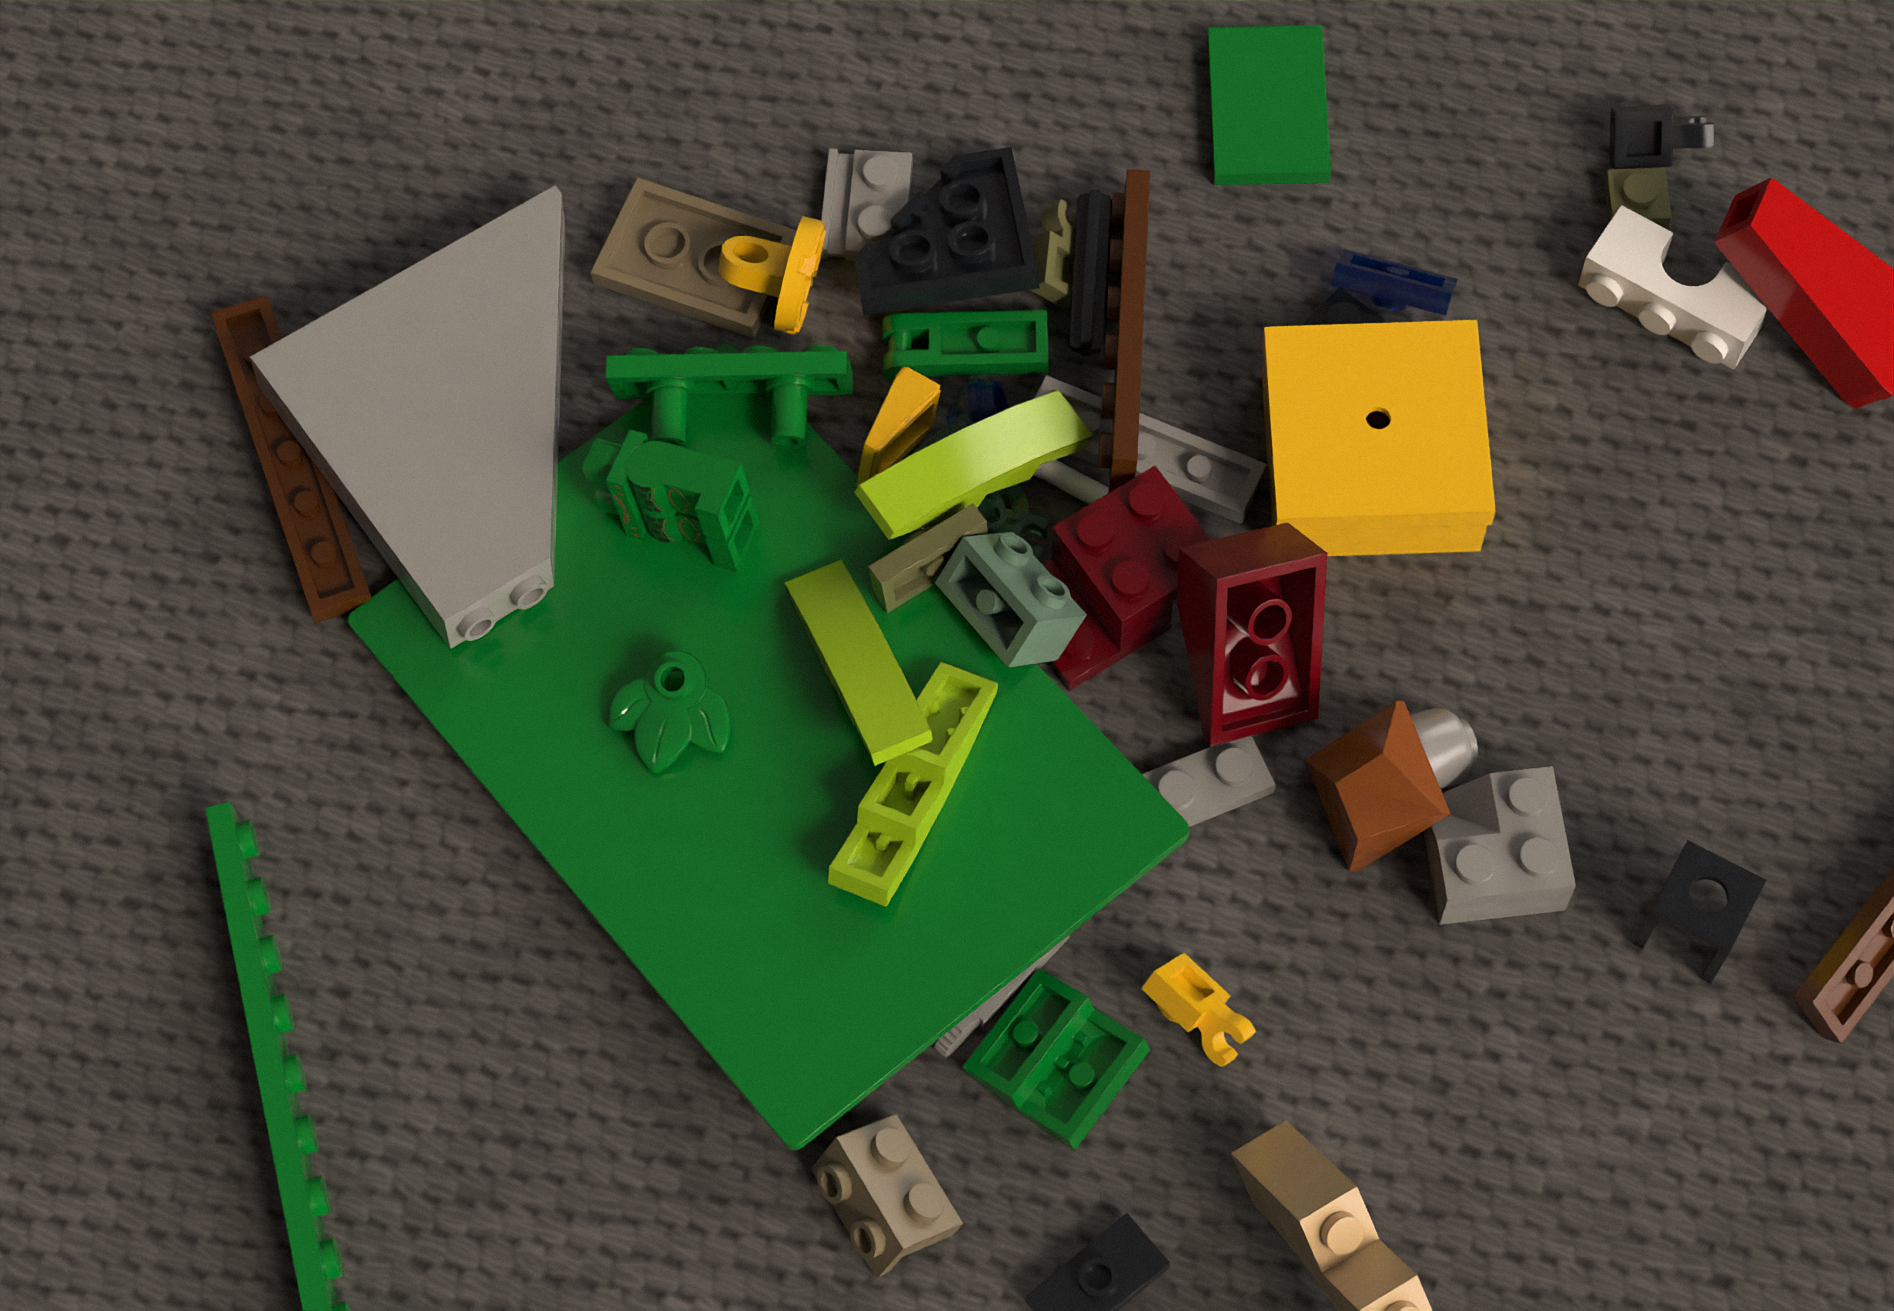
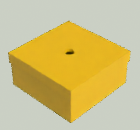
[1262,320,1496,556]

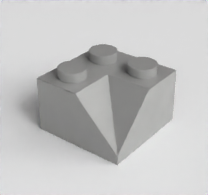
[1423,766,1576,925]

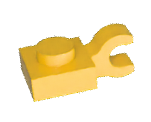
[1141,953,1256,1067]

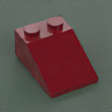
[1177,522,1327,746]

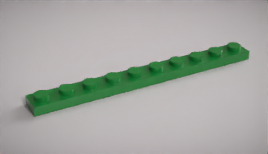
[205,801,351,1311]

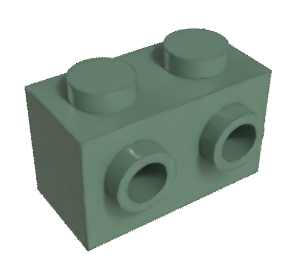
[935,532,1087,668]

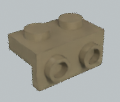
[812,1114,963,1277]

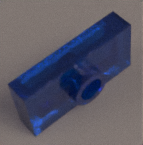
[1331,249,1458,316]

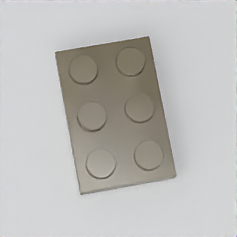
[590,177,797,338]

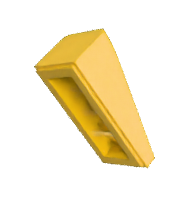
[857,367,941,487]

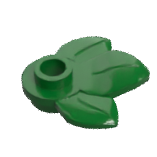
[608,651,730,774]

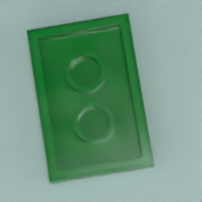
[1207,25,1331,185]

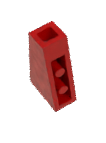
[1714,177,1894,409]

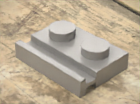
[821,148,913,261]

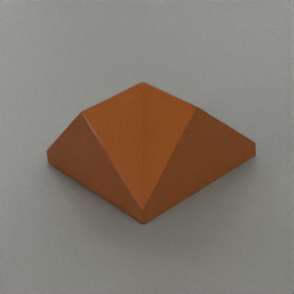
[1305,701,1451,872]

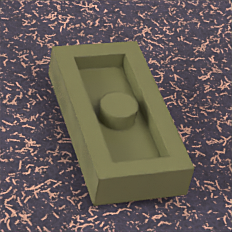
[868,504,988,613]

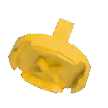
[718,216,826,335]

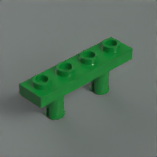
[606,345,853,449]

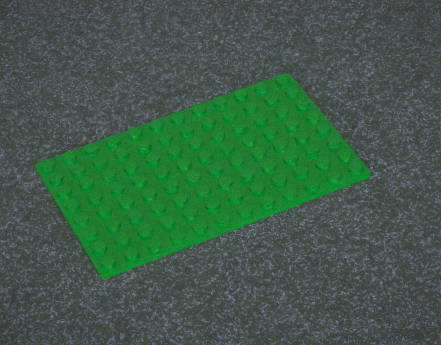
[348,344,1189,1150]

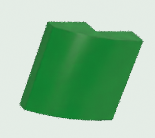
[962,968,1150,1151]

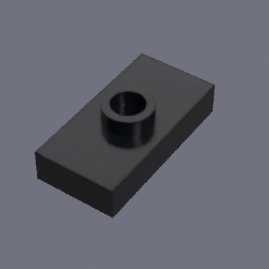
[1026,1213,1170,1311]

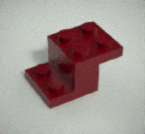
[1042,465,1211,691]

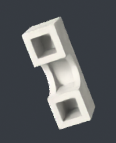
[1578,205,1771,370]

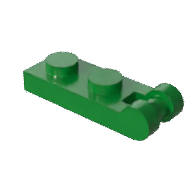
[882,310,1048,382]

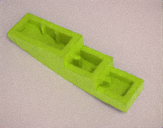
[854,390,1093,540]
[785,560,933,766]
[828,662,998,907]

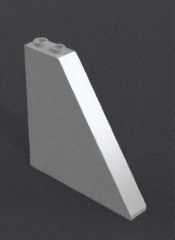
[250,185,565,649]

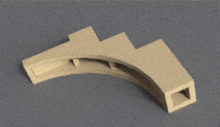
[1231,1120,1432,1311]

